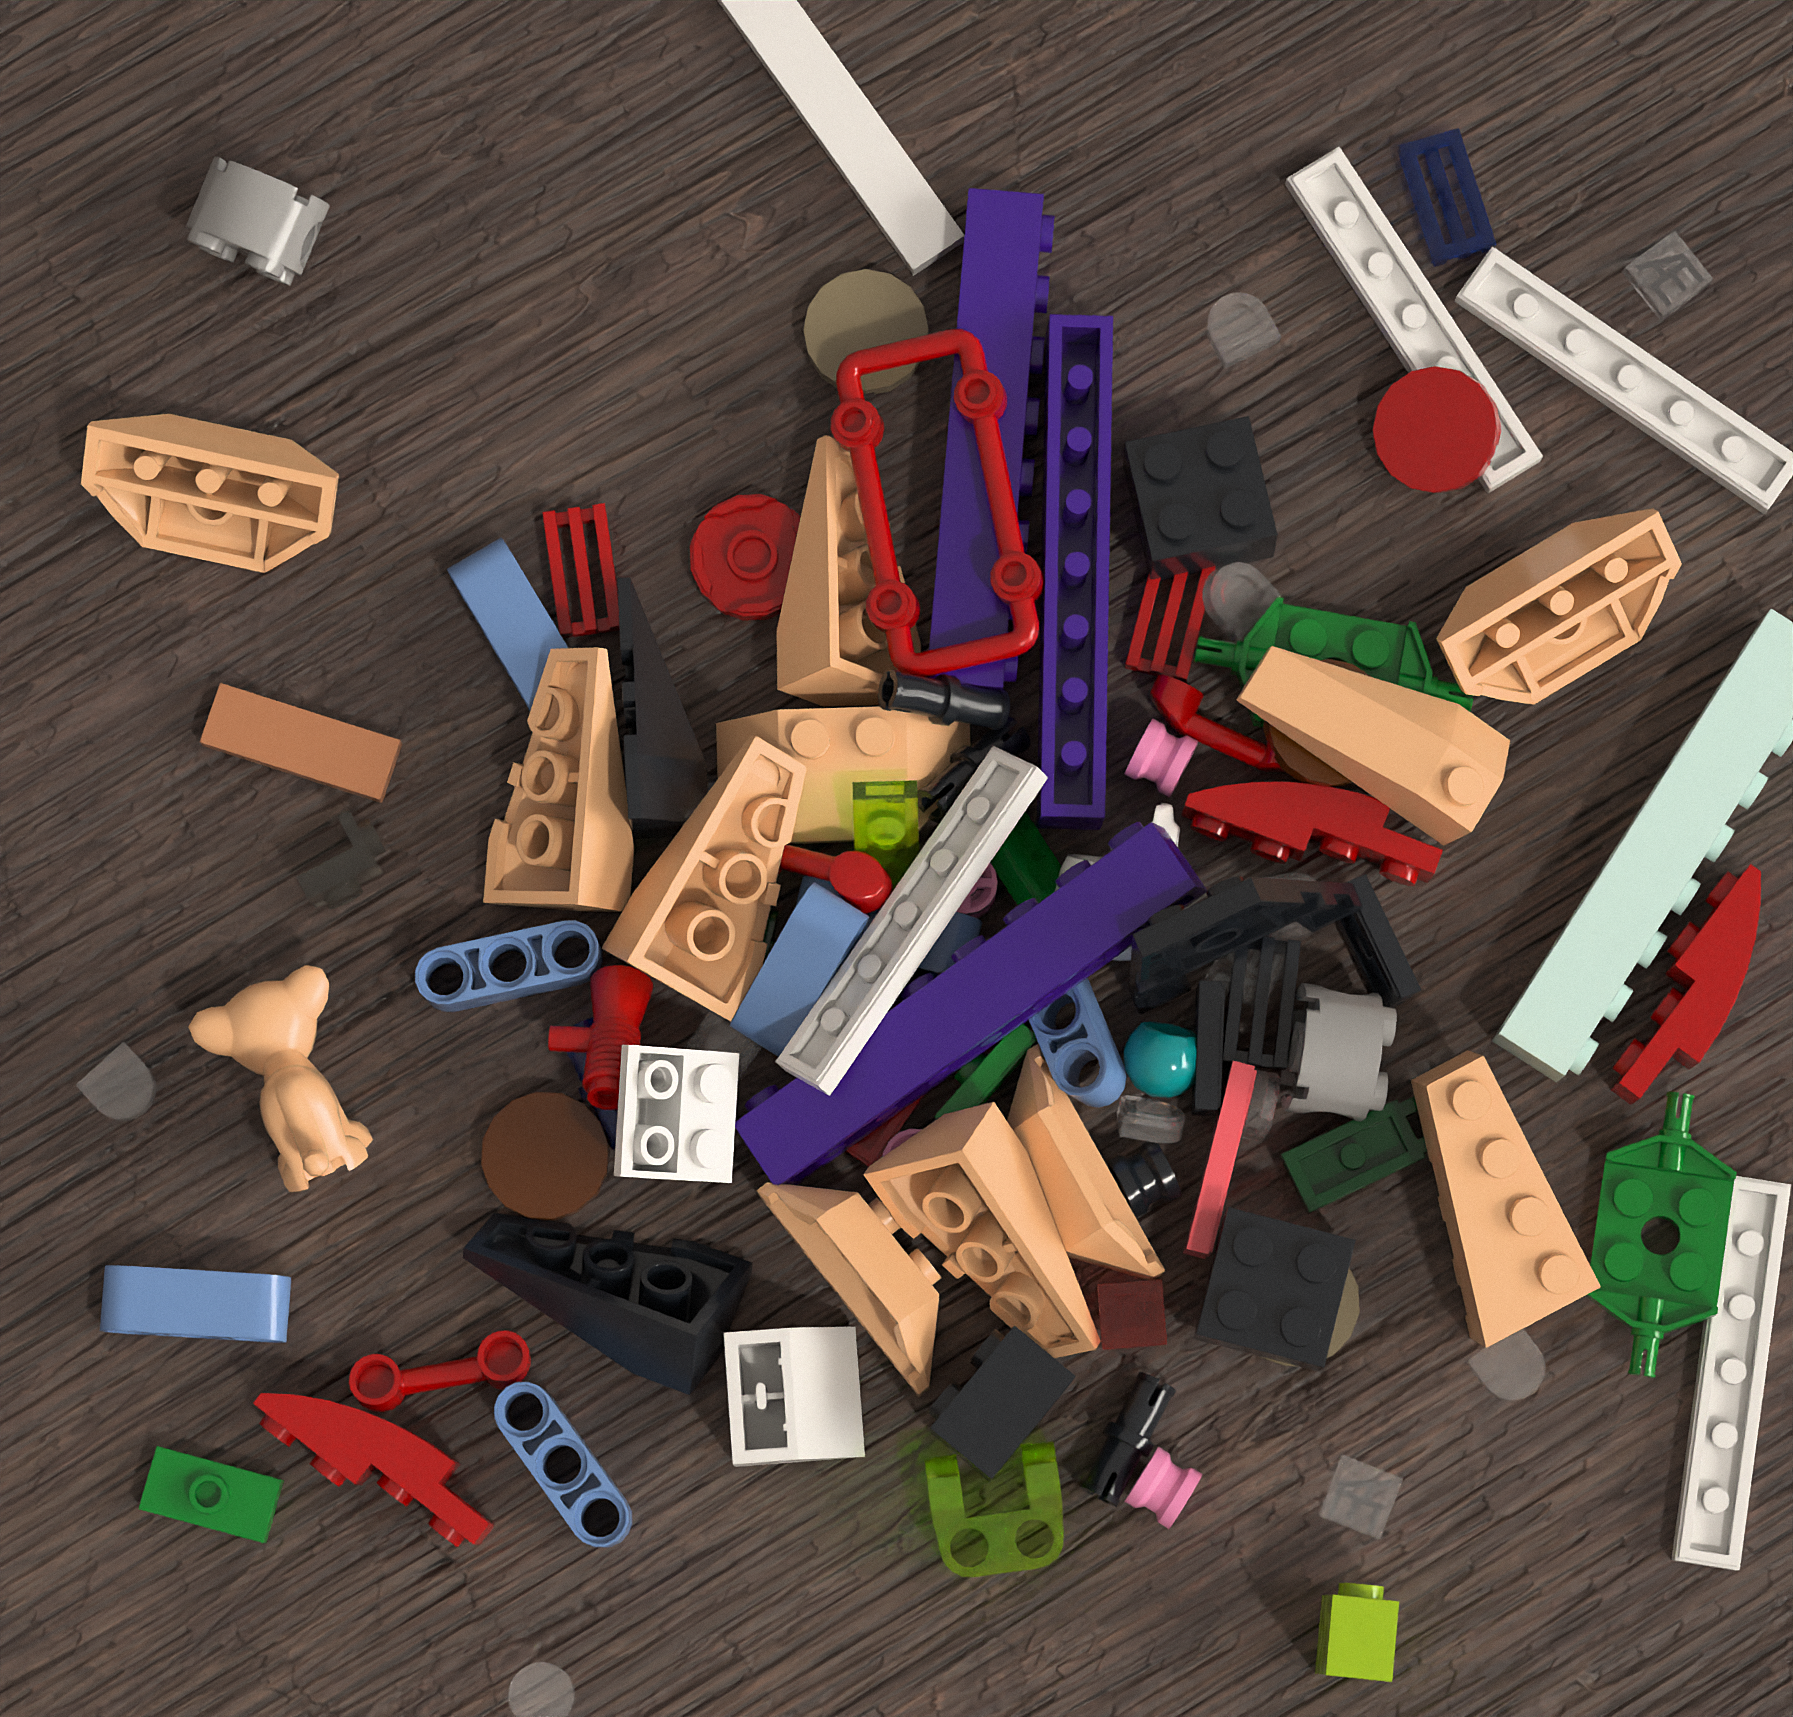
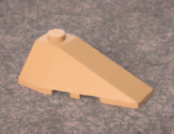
[1236,646,1510,846]
[483,647,634,912]

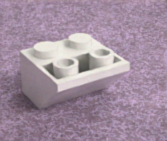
[614,1045,739,1183]
[724,1327,865,1467]

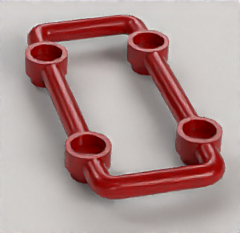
[831,329,1044,677]

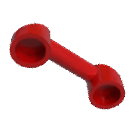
[1150,675,1285,772]
[778,844,893,913]
[349,1331,531,1412]

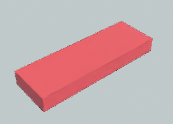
[1183,1061,1257,1259]

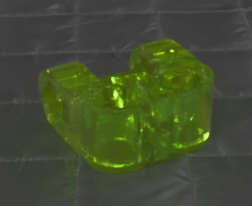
[924,1440,1064,1578]

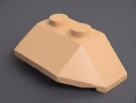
[81,414,339,573]
[1436,508,1682,705]
[716,706,970,844]
[1007,1044,1165,1281]
[757,1182,941,1397]

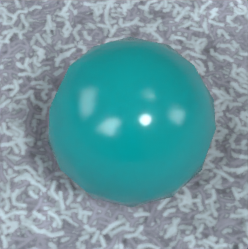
[1123,1021,1197,1098]

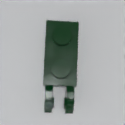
[1279,1096,1427,1214]

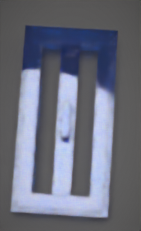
[1397,128,1496,267]

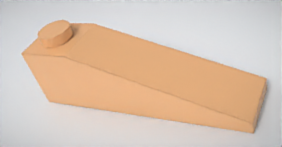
[777,435,921,707]
[602,734,807,1021]
[863,1102,1101,1358]

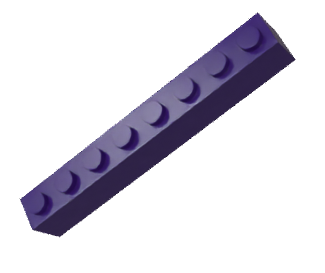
[927,188,1055,690]
[1036,314,1113,830]
[735,822,1207,1186]

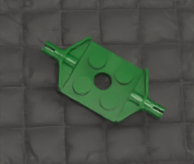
[1194,597,1474,728]
[1586,1092,1737,1378]

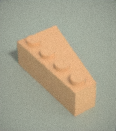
[1411,1050,1601,1348]

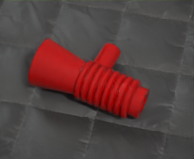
[548,965,654,1110]

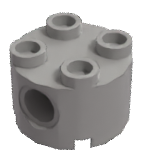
[186,156,330,286]
[1281,983,1397,1122]

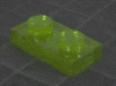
[852,780,919,891]

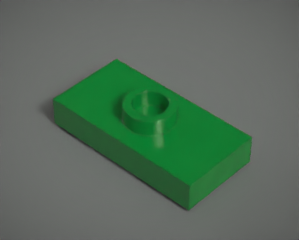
[990,811,1062,905]
[934,1024,1036,1121]
[139,1446,284,1543]

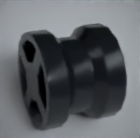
[1107,1139,1182,1218]

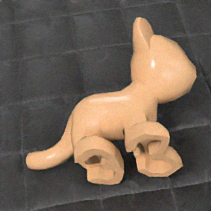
[188,965,373,1192]

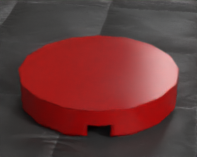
[1373,366,1501,493]
[690,494,801,621]

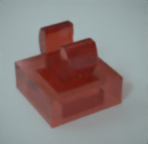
[1096,1279,1167,1351]

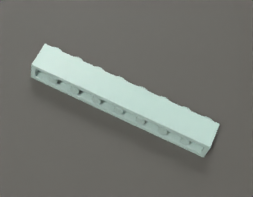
[1492,609,1793,1083]

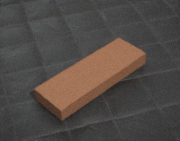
[200,683,402,803]

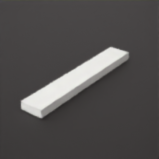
[717,0,965,276]
[1285,147,1543,494]
[1454,246,1793,515]
[776,746,1048,1096]
[1671,1176,1791,1571]

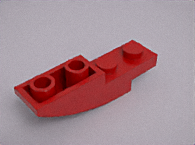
[1181,782,1443,886]
[1610,864,1761,1105]
[253,1393,495,1547]

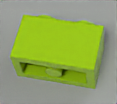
[1315,1583,1399,1682]

